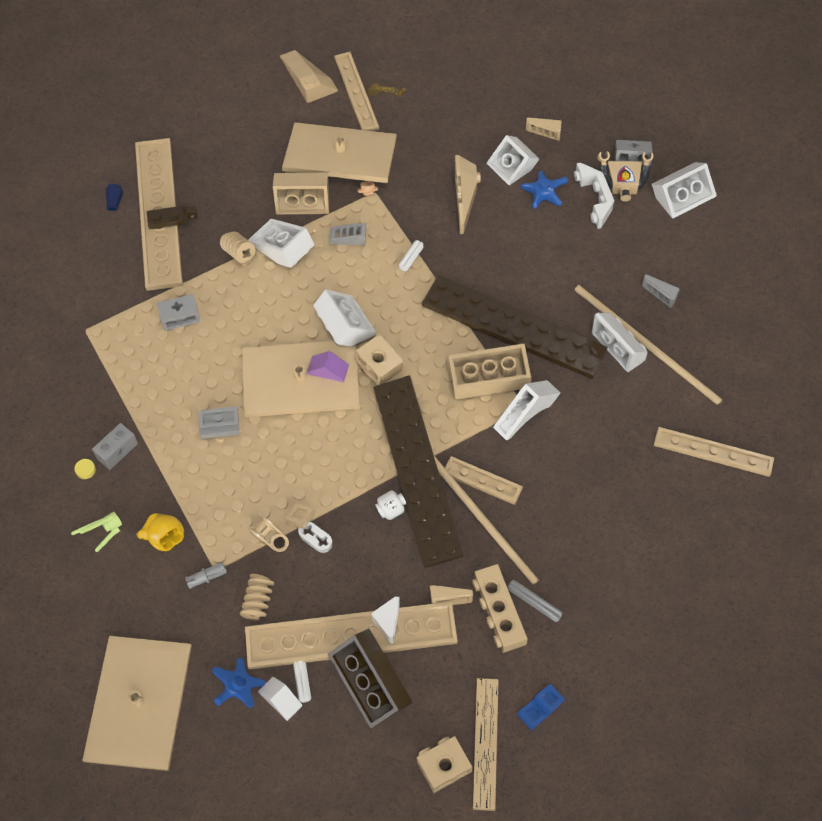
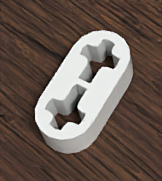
[298,522,332,553]

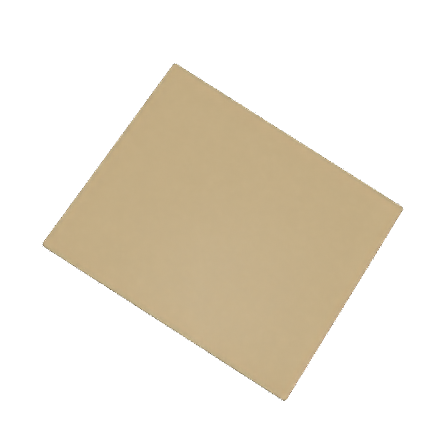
[86,193,517,567]

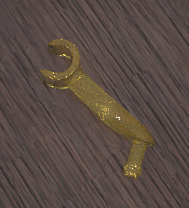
[368,83,405,97]

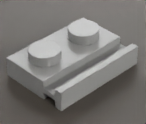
[199,406,240,439]

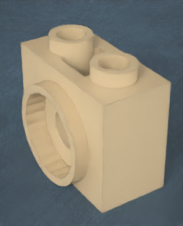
[354,335,404,385]
[416,736,472,793]

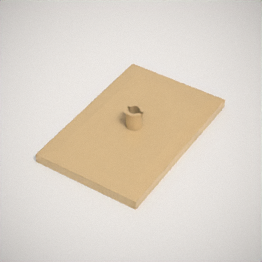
[282,122,397,183]
[242,341,360,418]
[82,636,192,771]

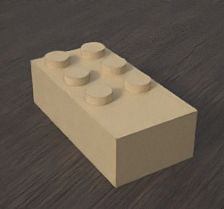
[448,344,531,400]

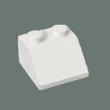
[487,135,539,185]

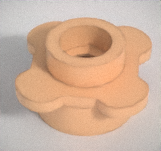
[358,181,378,196]

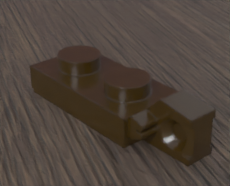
[147,206,198,229]

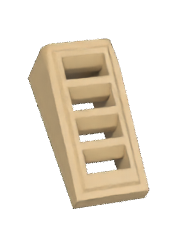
[526,118,561,141]
[430,585,473,605]

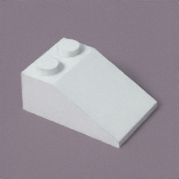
[249,219,314,268]

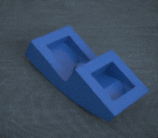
[517,684,565,731]

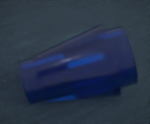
[106,184,123,211]

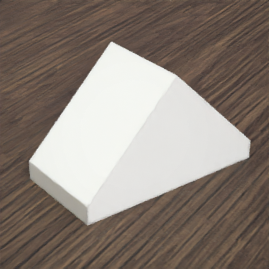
[371,597,400,644]
[258,677,303,721]

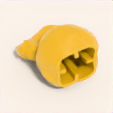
[136,513,184,551]

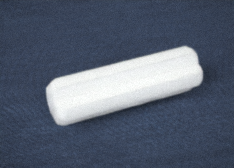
[398,240,423,272]
[293,661,311,703]

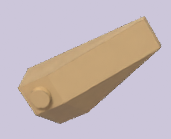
[280,50,338,103]
[455,155,481,234]

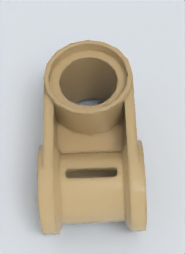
[250,516,289,552]

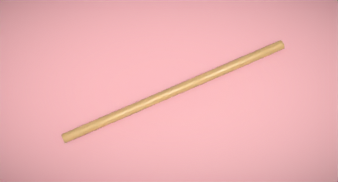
[575,285,723,405]
[434,456,539,585]

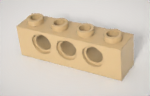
[472,564,527,653]

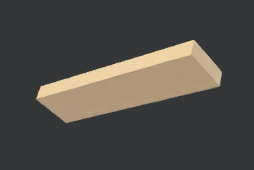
[445,456,523,505]

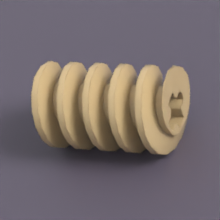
[220,231,256,263]
[240,574,274,620]

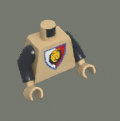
[597,151,653,201]

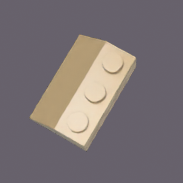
[273,173,329,214]

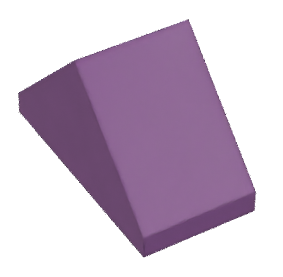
[307,351,349,382]

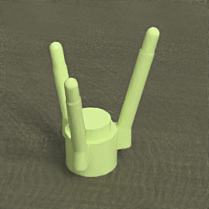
[71,512,122,552]

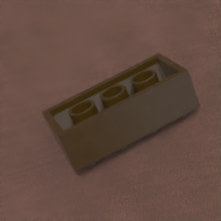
[328,629,413,729]

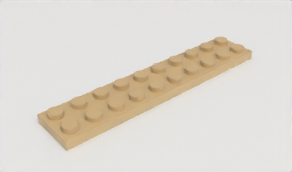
[135,138,183,291]
[245,601,457,670]

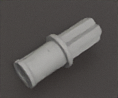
[185,563,227,589]

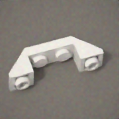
[574,163,614,229]

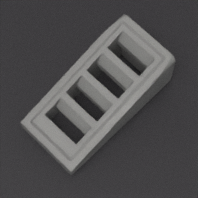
[329,223,367,245]
[642,274,680,308]

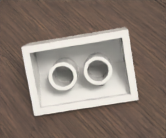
[652,162,717,218]
[313,289,377,347]
[592,313,647,372]

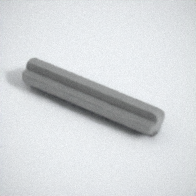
[508,580,563,622]

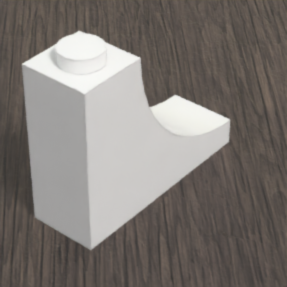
[493,380,560,440]

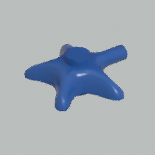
[520,170,568,209]
[212,658,266,708]

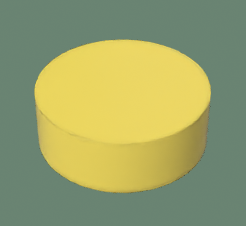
[75,459,96,479]

